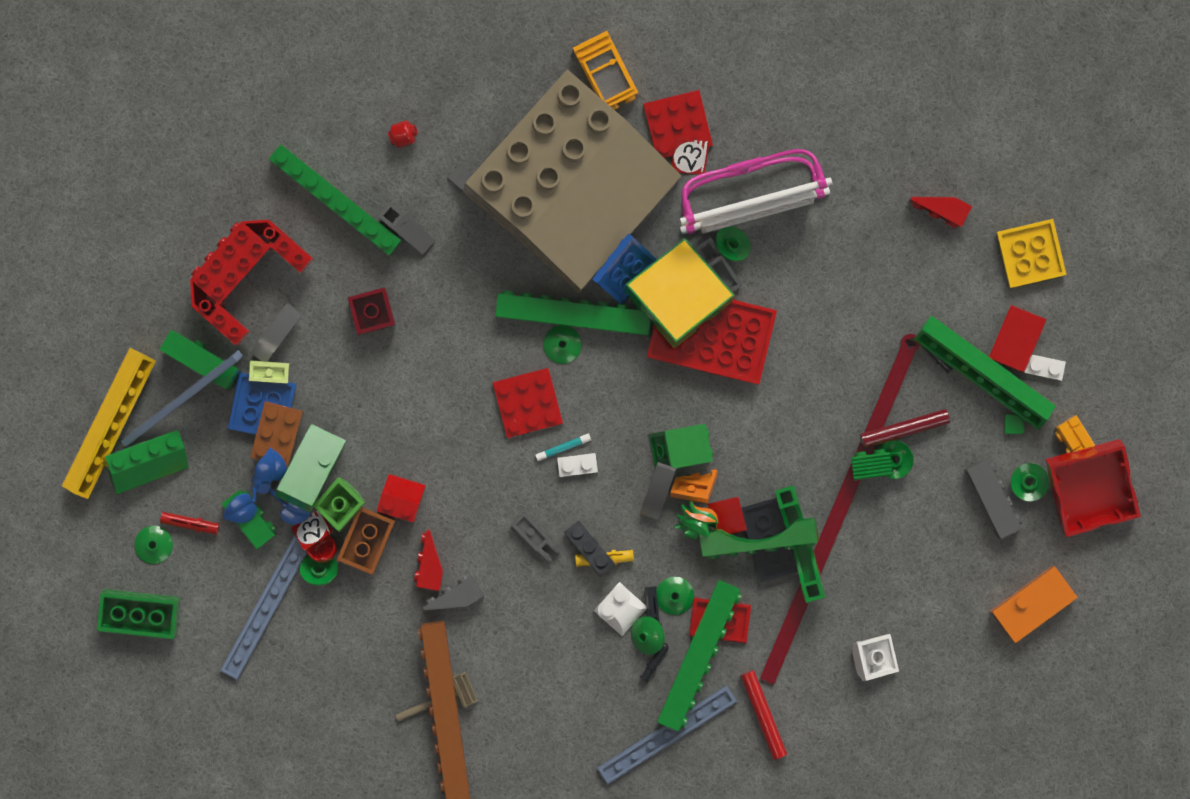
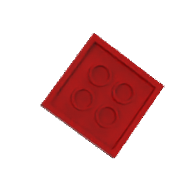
[643,90,713,158]
[493,368,563,438]

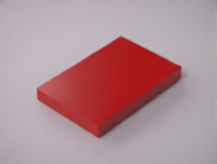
[989,305,1047,373]
[689,597,751,643]

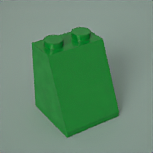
[648,423,713,468]

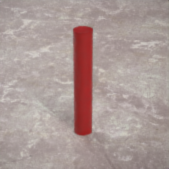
[740,670,787,760]

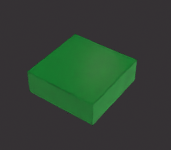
[1004,414,1024,434]

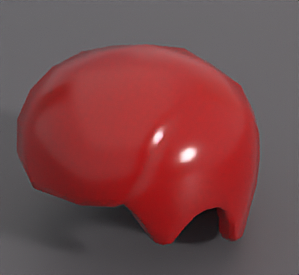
[306,535,337,563]

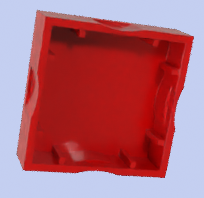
[1045,439,1141,537]

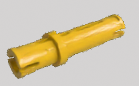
[575,549,634,567]

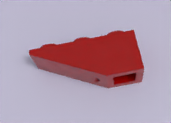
[909,197,972,229]
[414,529,443,591]

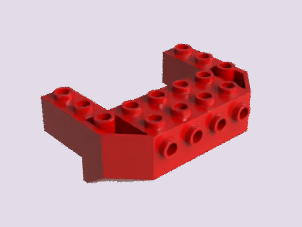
[190,219,315,346]

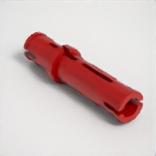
[160,511,220,535]

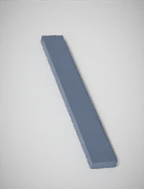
[121,350,242,447]
[220,536,307,680]
[597,685,737,785]

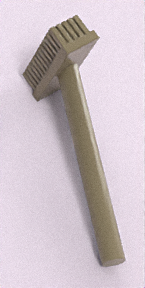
[396,672,478,722]

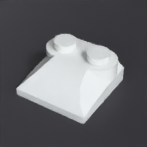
[594,582,647,636]
[852,634,899,681]

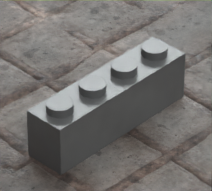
[965,459,1022,539]

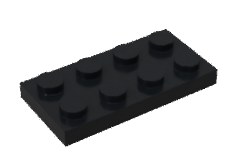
[741,498,798,582]

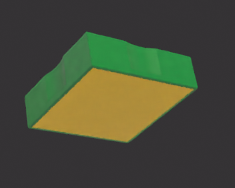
[625,238,735,349]

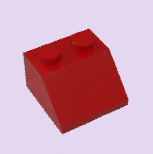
[377,474,426,522]

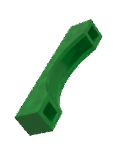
[775,485,827,603]
[700,517,819,559]

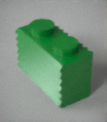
[851,449,893,480]

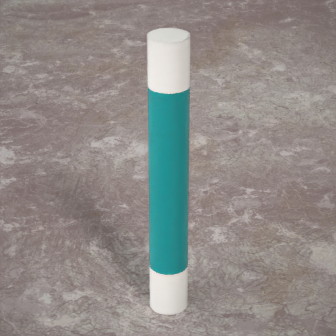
[536,433,591,462]

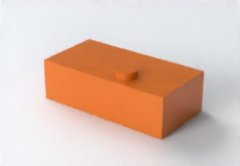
[990,566,1078,643]

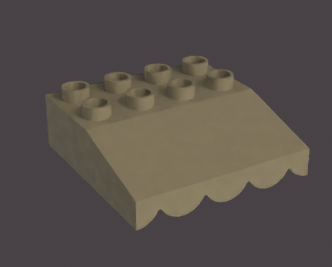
[463,69,681,293]

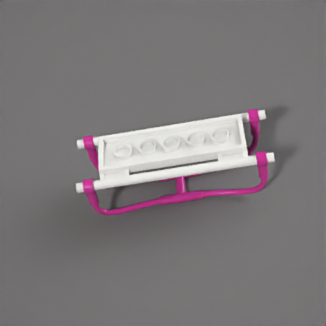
[680,149,833,235]

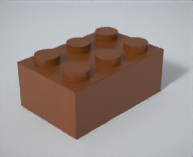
[250,401,304,467]
[337,507,396,575]

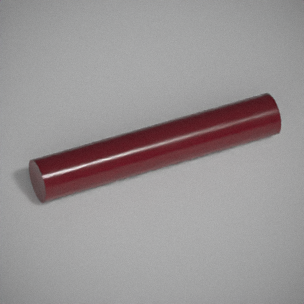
[860,409,950,449]

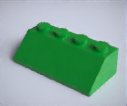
[102,430,189,495]

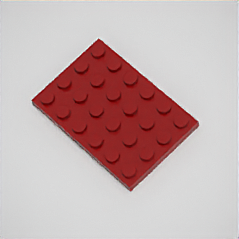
[647,300,777,385]

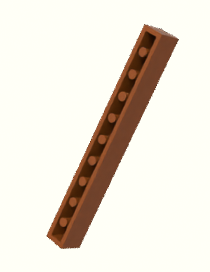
[418,620,471,799]

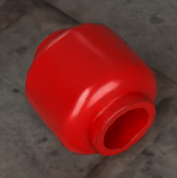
[388,120,418,148]

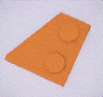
[670,469,718,504]

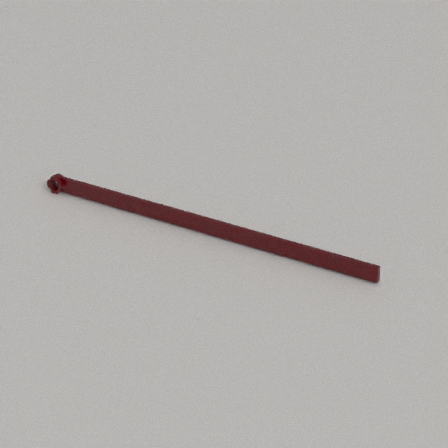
[760,333,920,684]

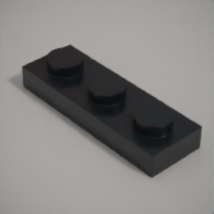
[564,521,615,577]

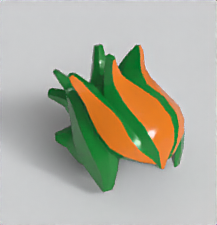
[673,501,718,540]

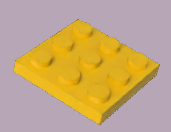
[996,219,1067,288]

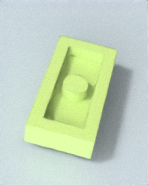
[249,361,289,383]

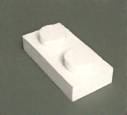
[1025,355,1066,381]
[557,453,598,477]

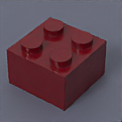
[348,287,396,335]

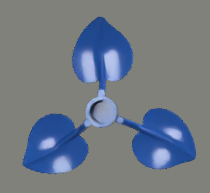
[222,448,312,524]

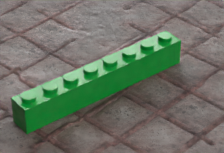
[269,144,402,256]
[495,290,650,336]
[914,315,1056,430]
[657,579,742,732]

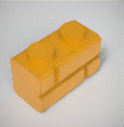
[1054,415,1095,453]

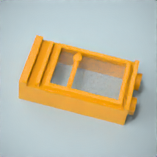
[573,31,638,110]

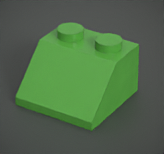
[314,477,365,532]

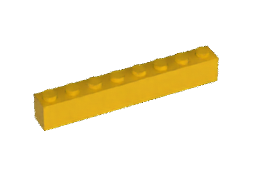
[62,348,156,499]

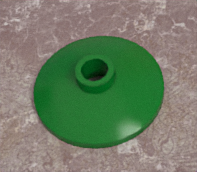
[715,226,751,262]
[543,325,582,364]
[879,440,914,479]
[1010,463,1049,501]
[134,526,173,564]
[300,555,338,586]
[657,577,694,615]
[631,616,665,655]

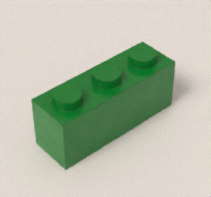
[221,489,277,549]

